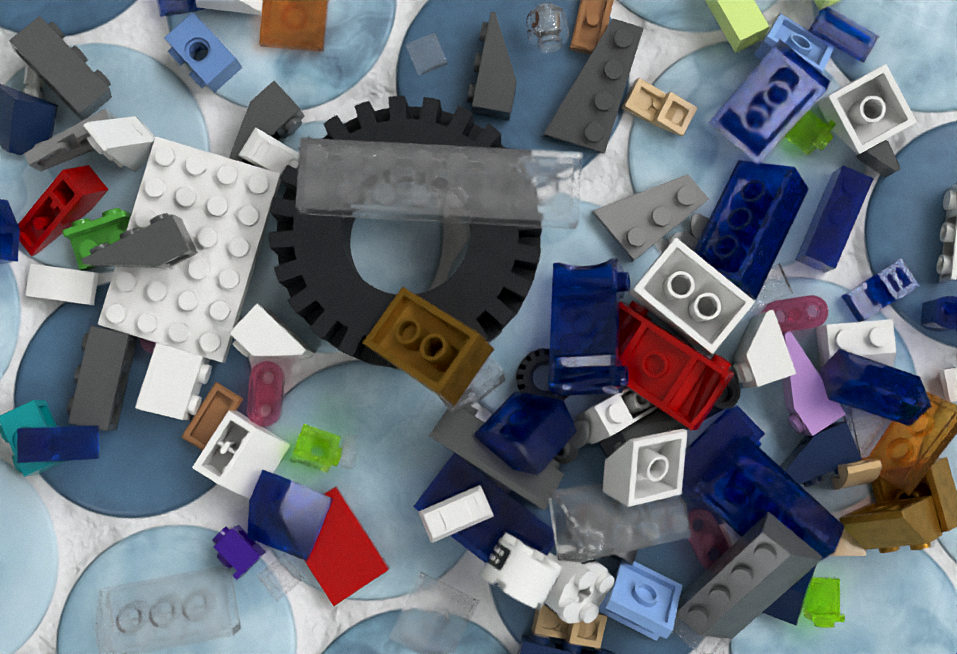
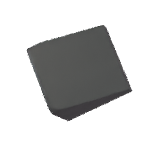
[856,140,901,178]

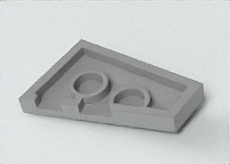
[24,109,117,171]
[592,174,709,261]

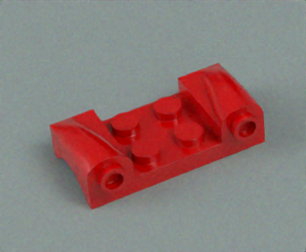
[583,300,734,431]

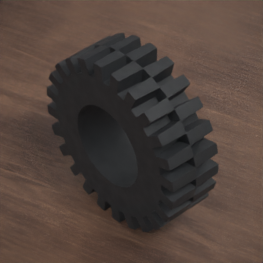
[269,96,542,370]

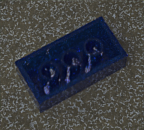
[413,453,561,563]

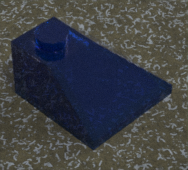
[247,470,333,561]

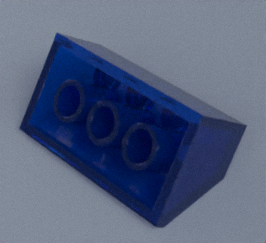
[693,160,809,300]
[690,434,845,561]

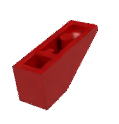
[12,165,109,256]

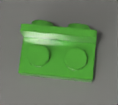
[63,208,131,271]

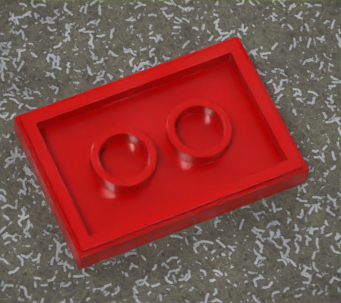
[281,486,390,606]

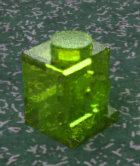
[290,424,343,473]

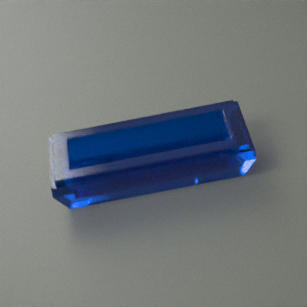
[808,7,879,63]

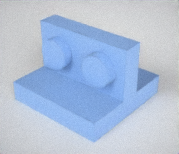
[599,561,682,641]

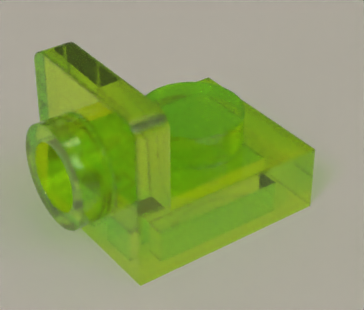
[778,104,836,155]
[803,576,845,628]

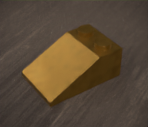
[363,287,494,406]

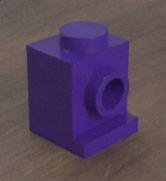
[212,525,266,580]

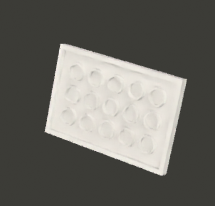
[98,137,281,363]

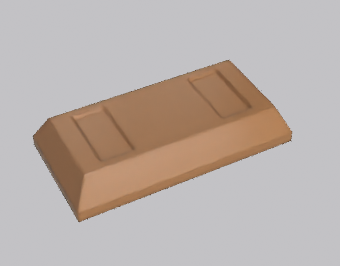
[181,382,244,451]

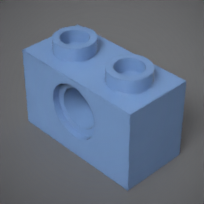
[164,12,243,93]

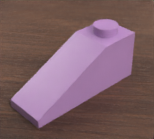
[782,331,846,436]

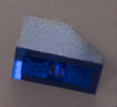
[17,425,99,463]

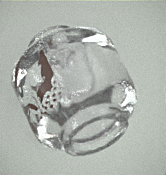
[526,2,570,53]

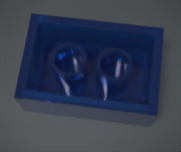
[708,39,831,165]

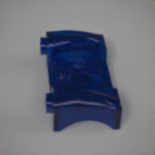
[548,258,631,396]

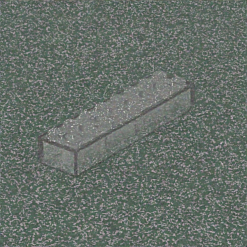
[296,138,582,229]

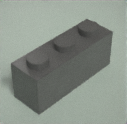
[9,16,112,121]
[67,326,138,431]

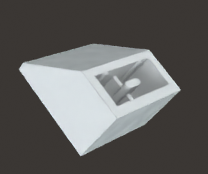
[192,411,291,501]

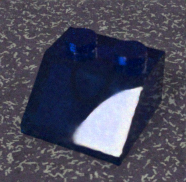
[474,391,577,475]

